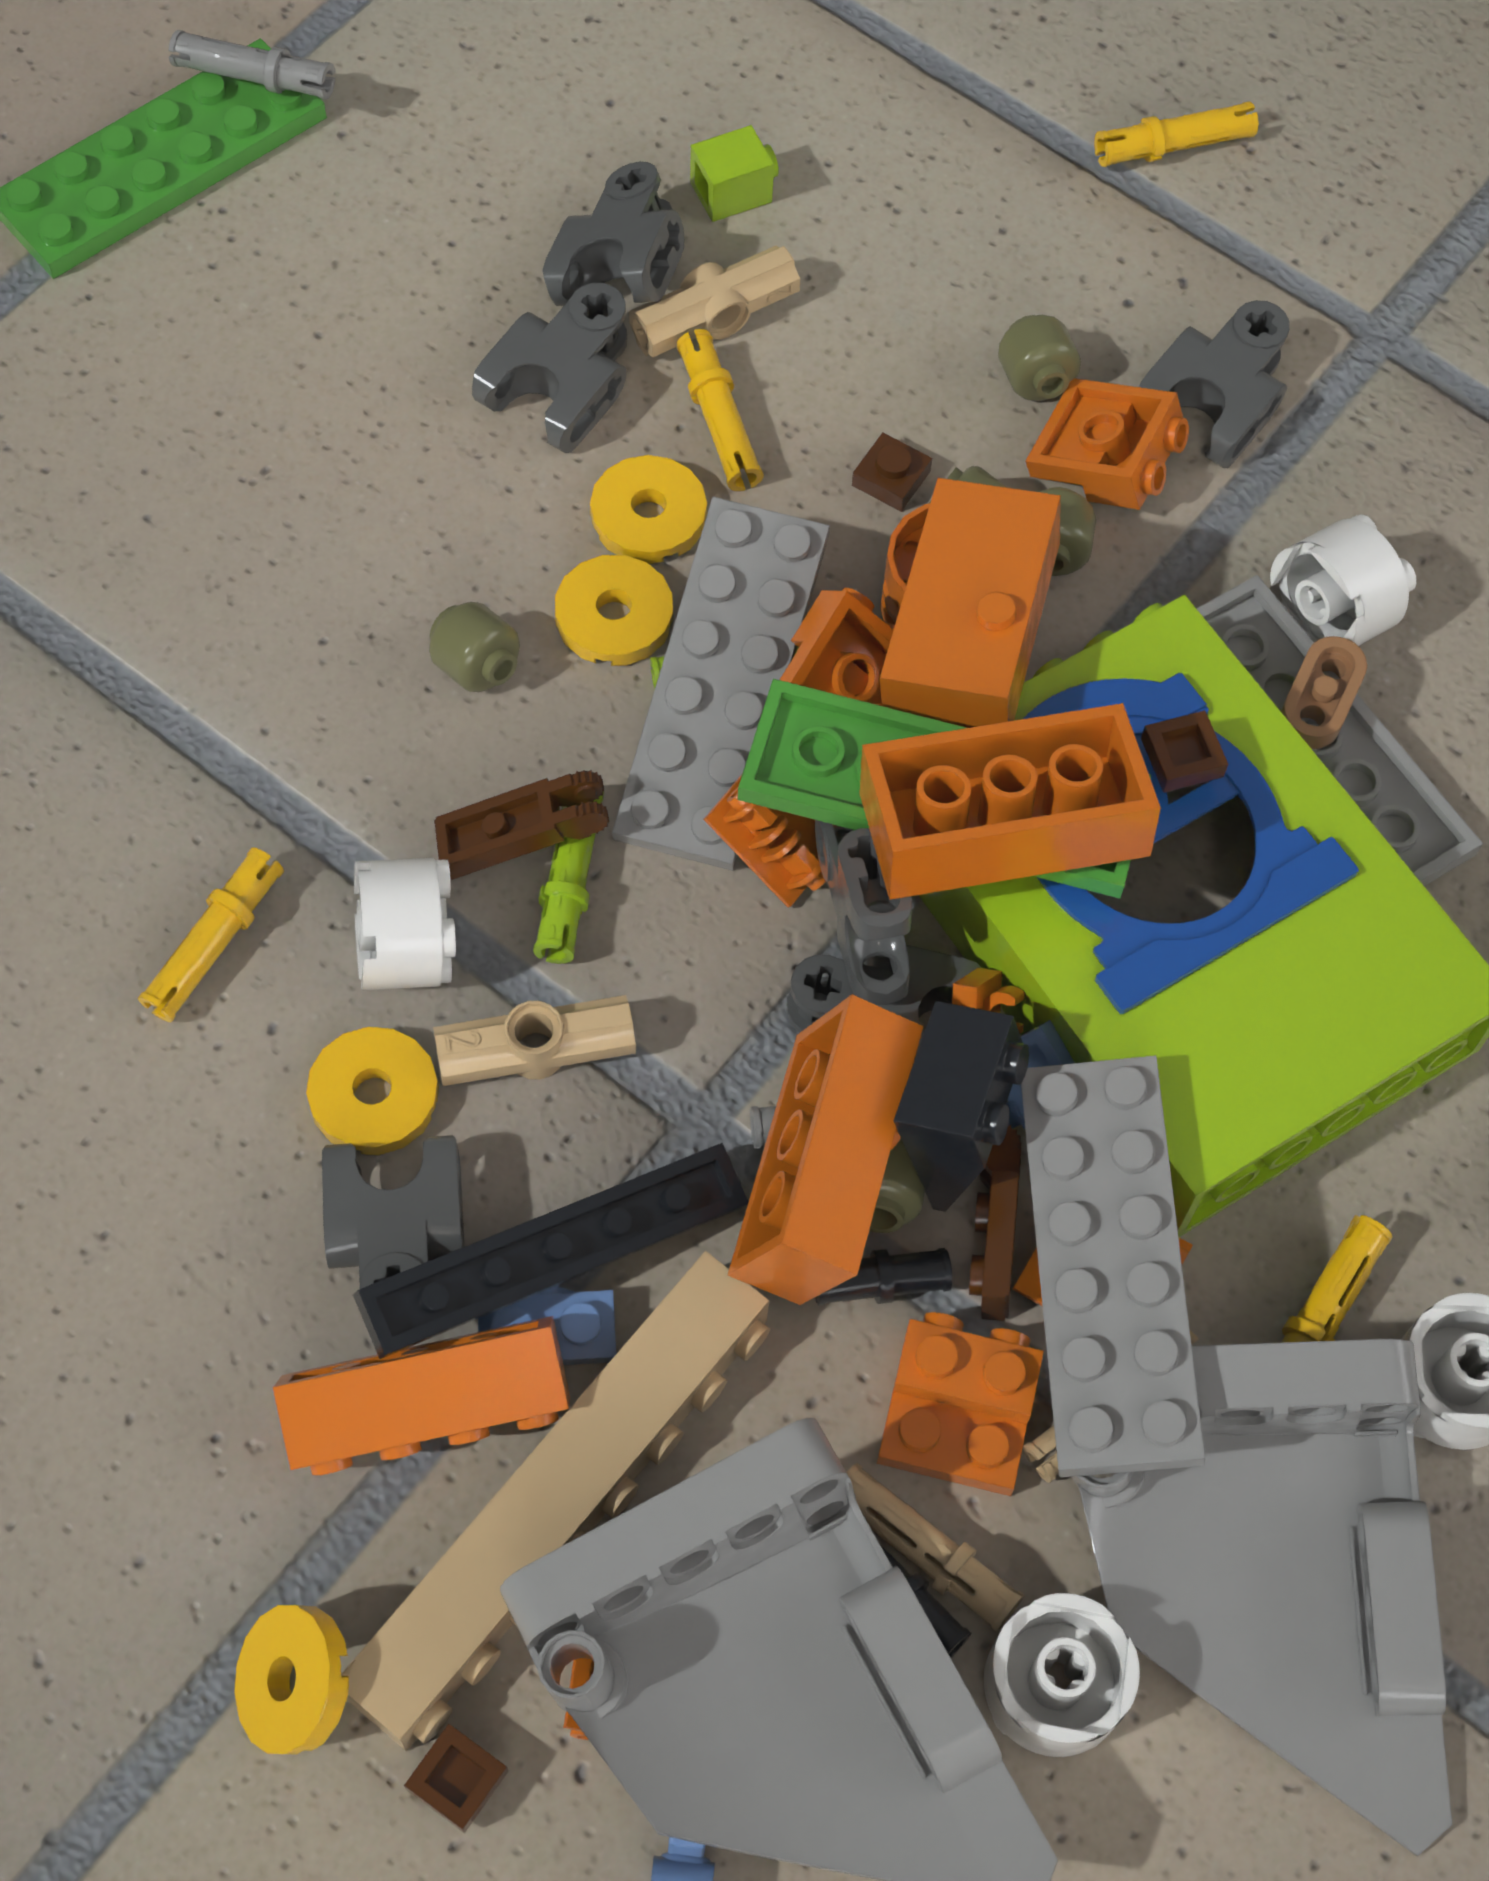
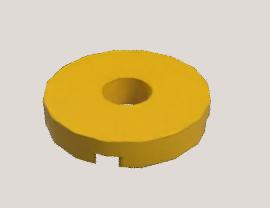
[590,455,707,564]
[555,555,673,666]
[306,1027,439,1155]
[234,1605,349,1755]

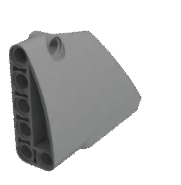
[1072,1339,1452,1856]
[500,1418,1058,1881]

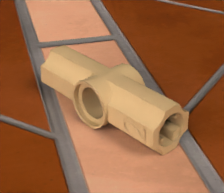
[629,245,800,357]
[433,995,636,1086]

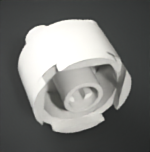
[1270,514,1416,646]
[354,858,456,990]
[1401,1293,1489,1450]
[984,1593,1140,1757]

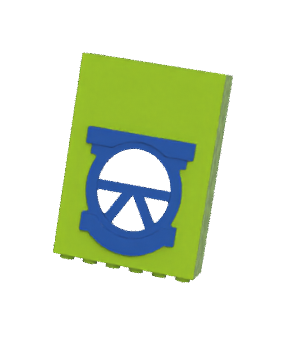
[919,594,1489,1237]

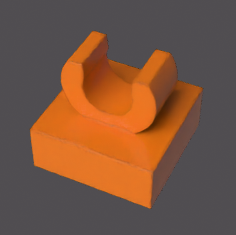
[952,968,1025,1033]

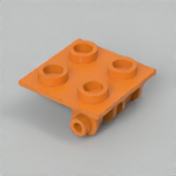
[703,773,833,908]

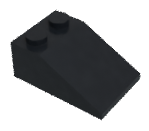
[893,1001,1029,1212]

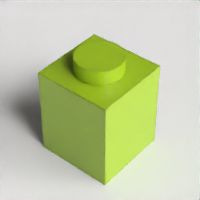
[690,125,779,222]

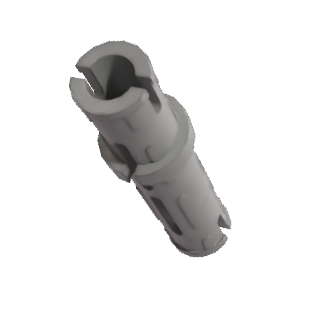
[168,30,336,100]

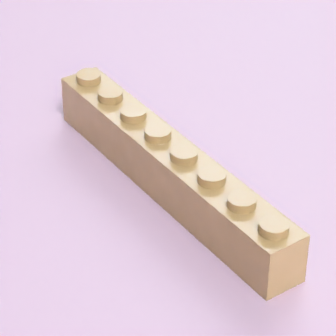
[341,1251,770,1751]

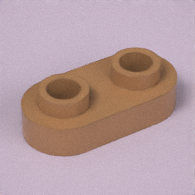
[1281,636,1367,749]

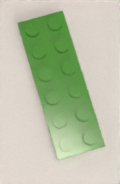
[0,38,327,279]
[738,679,1152,899]

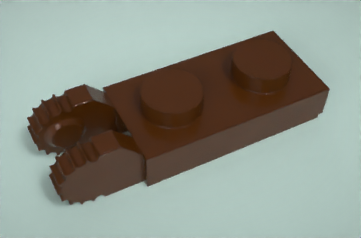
[434,770,609,881]
[969,1125,1022,1321]

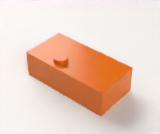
[880,478,1061,728]
[860,703,1161,900]
[728,994,923,1305]

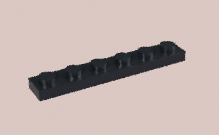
[353,1143,749,1359]

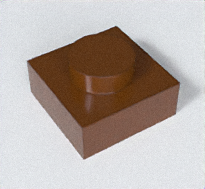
[852,432,933,512]
[1141,710,1229,793]
[404,1724,509,1834]

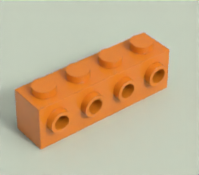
[273,1316,570,1475]

